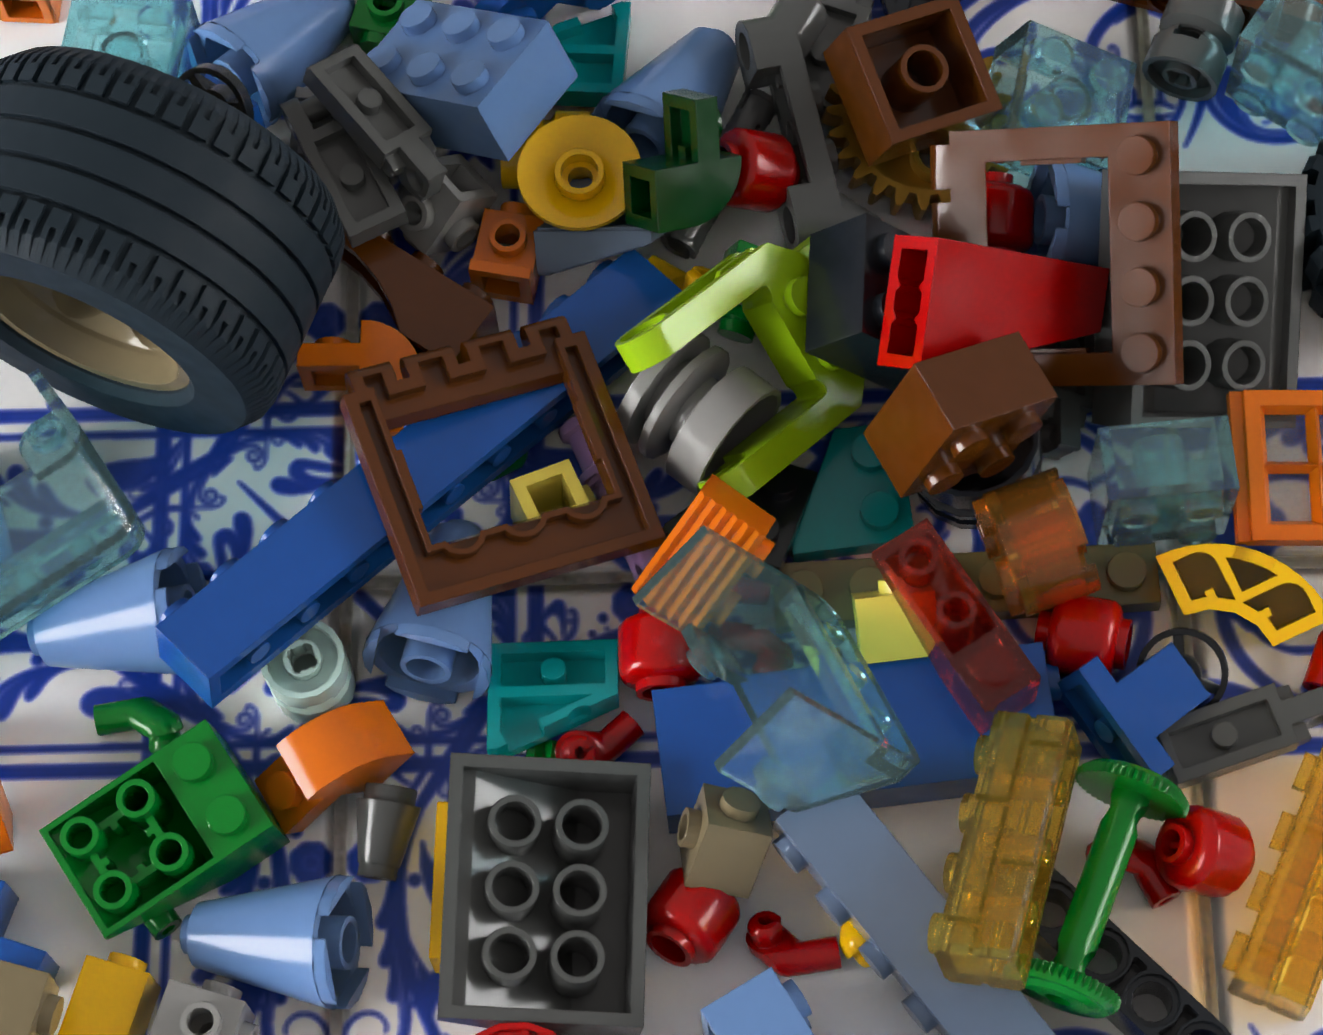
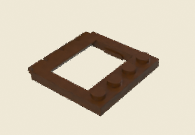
[930,121,1184,386]
[339,315,666,616]

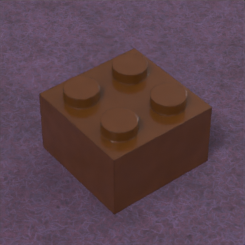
[823,0,1003,167]
[863,331,1058,498]

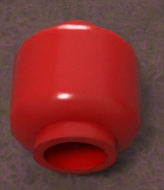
[719,127,800,213]
[986,171,1035,253]
[1034,593,1133,676]
[618,603,702,701]
[1155,805,1255,898]
[646,867,741,967]

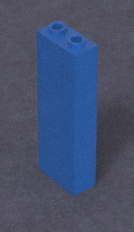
[651,642,1072,834]

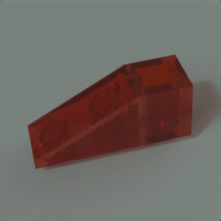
[871,518,1041,735]

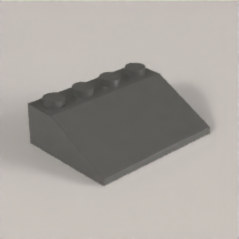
[1091,169,1308,430]
[437,752,651,1035]

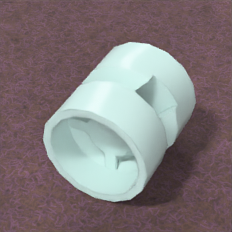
[261,621,356,724]

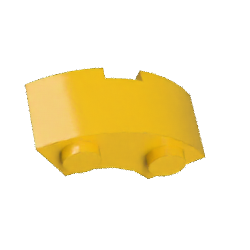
[1155,543,1323,647]

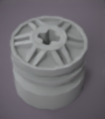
[617,333,781,496]

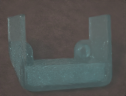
[0,368,145,640]
[632,525,920,813]

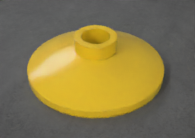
[517,114,641,231]

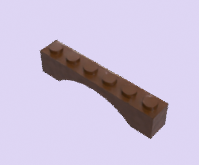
[341,232,499,364]

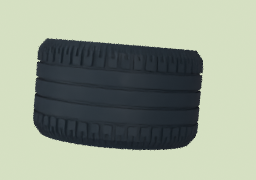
[0,46,345,434]

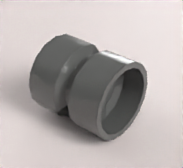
[1142,0,1245,102]

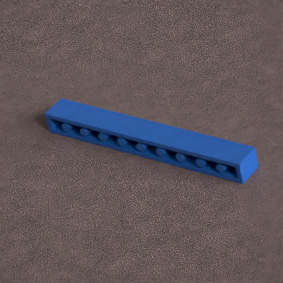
[155,250,682,709]

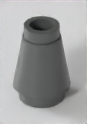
[356,783,421,882]

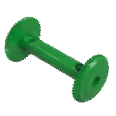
[1005,758,1190,1018]

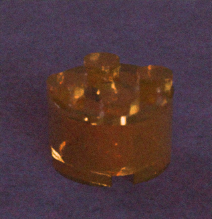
[971,467,1101,617]

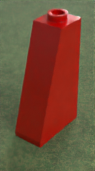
[877,234,1109,369]

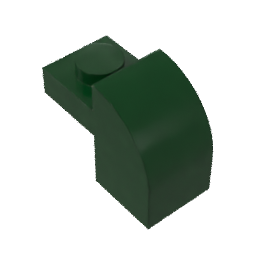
[622,88,742,234]

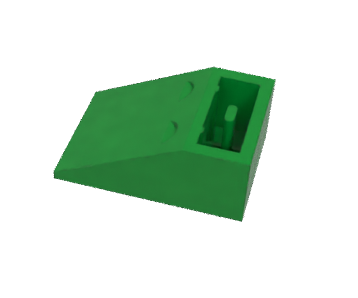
[39,719,290,940]

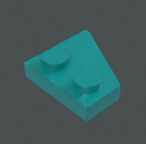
[552,1,631,107]
[792,425,916,562]
[487,639,620,756]

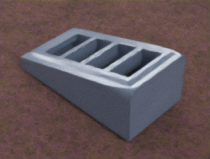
[533,215,667,276]

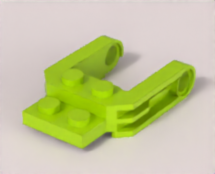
[614,237,865,498]

